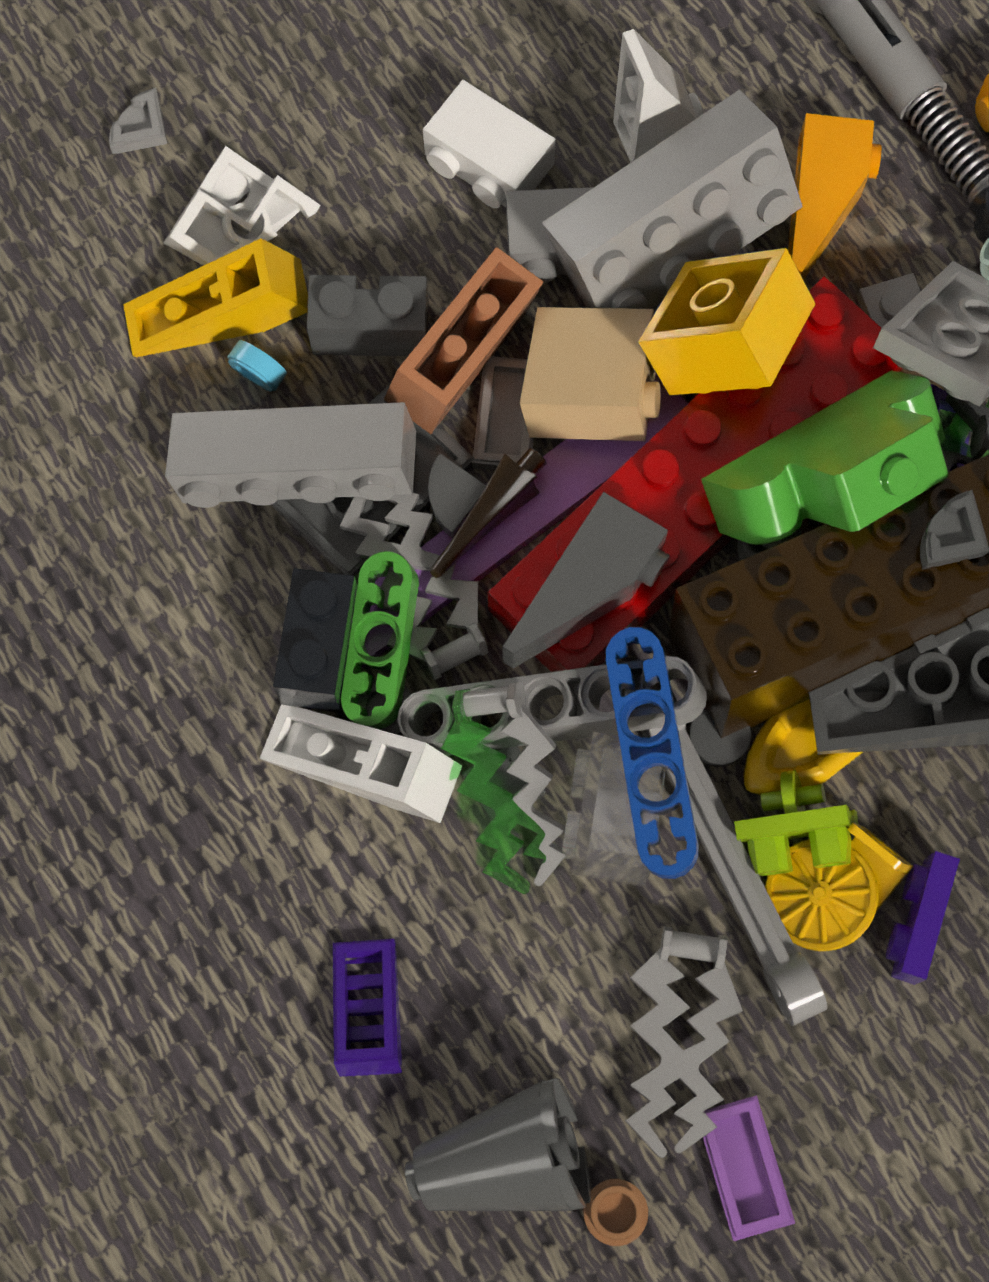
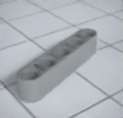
[398,656,707,756]

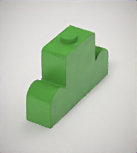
[701,370,949,544]

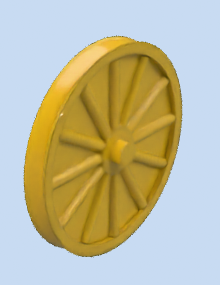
[765,839,879,951]

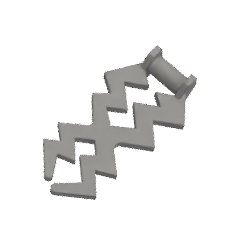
[340,493,489,680]
[625,926,743,1158]

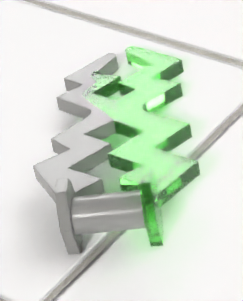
[441,681,568,894]

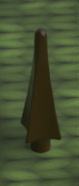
[429,448,547,579]

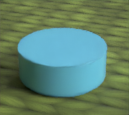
[227,340,287,391]

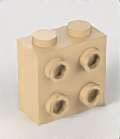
[520,307,661,441]

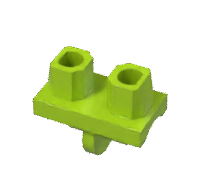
[734,770,858,876]

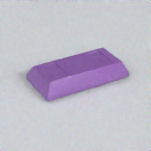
[703,1095,795,1241]

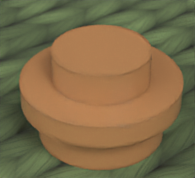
[583,1179,648,1246]

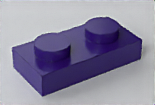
[886,851,960,985]

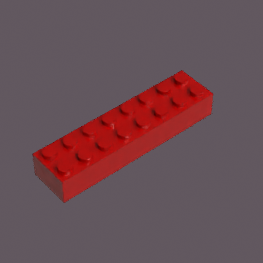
[488,276,903,672]

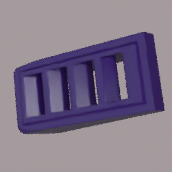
[333,939,402,1077]

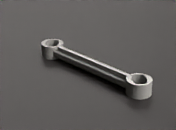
[641,690,827,1026]

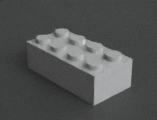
[542,89,803,309]

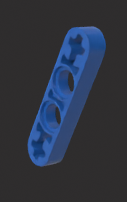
[606,627,699,879]

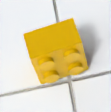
[638,248,815,395]

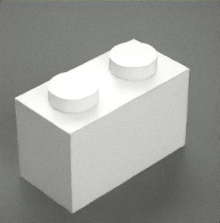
[423,80,556,208]

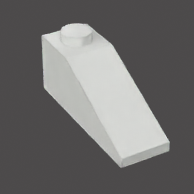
[613,29,703,163]
[260,705,462,823]

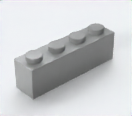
[165,402,416,508]

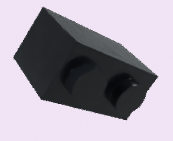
[273,568,357,712]

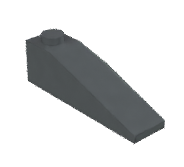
[809,608,989,755]

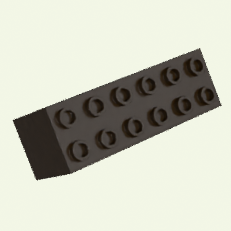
[669,455,989,738]

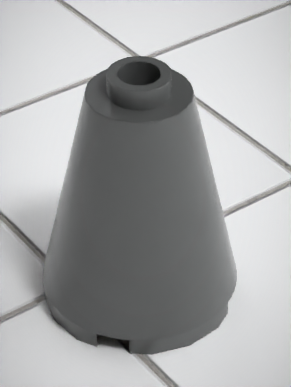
[405,1078,591,1211]

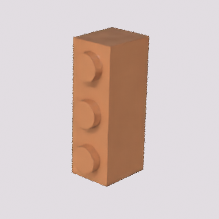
[384,247,543,434]

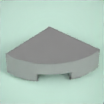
[109,88,168,154]

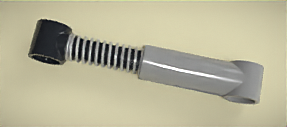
[805,0,989,244]

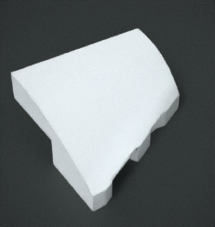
[163,146,321,266]

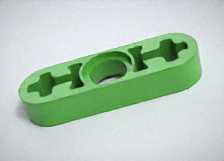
[341,551,419,730]

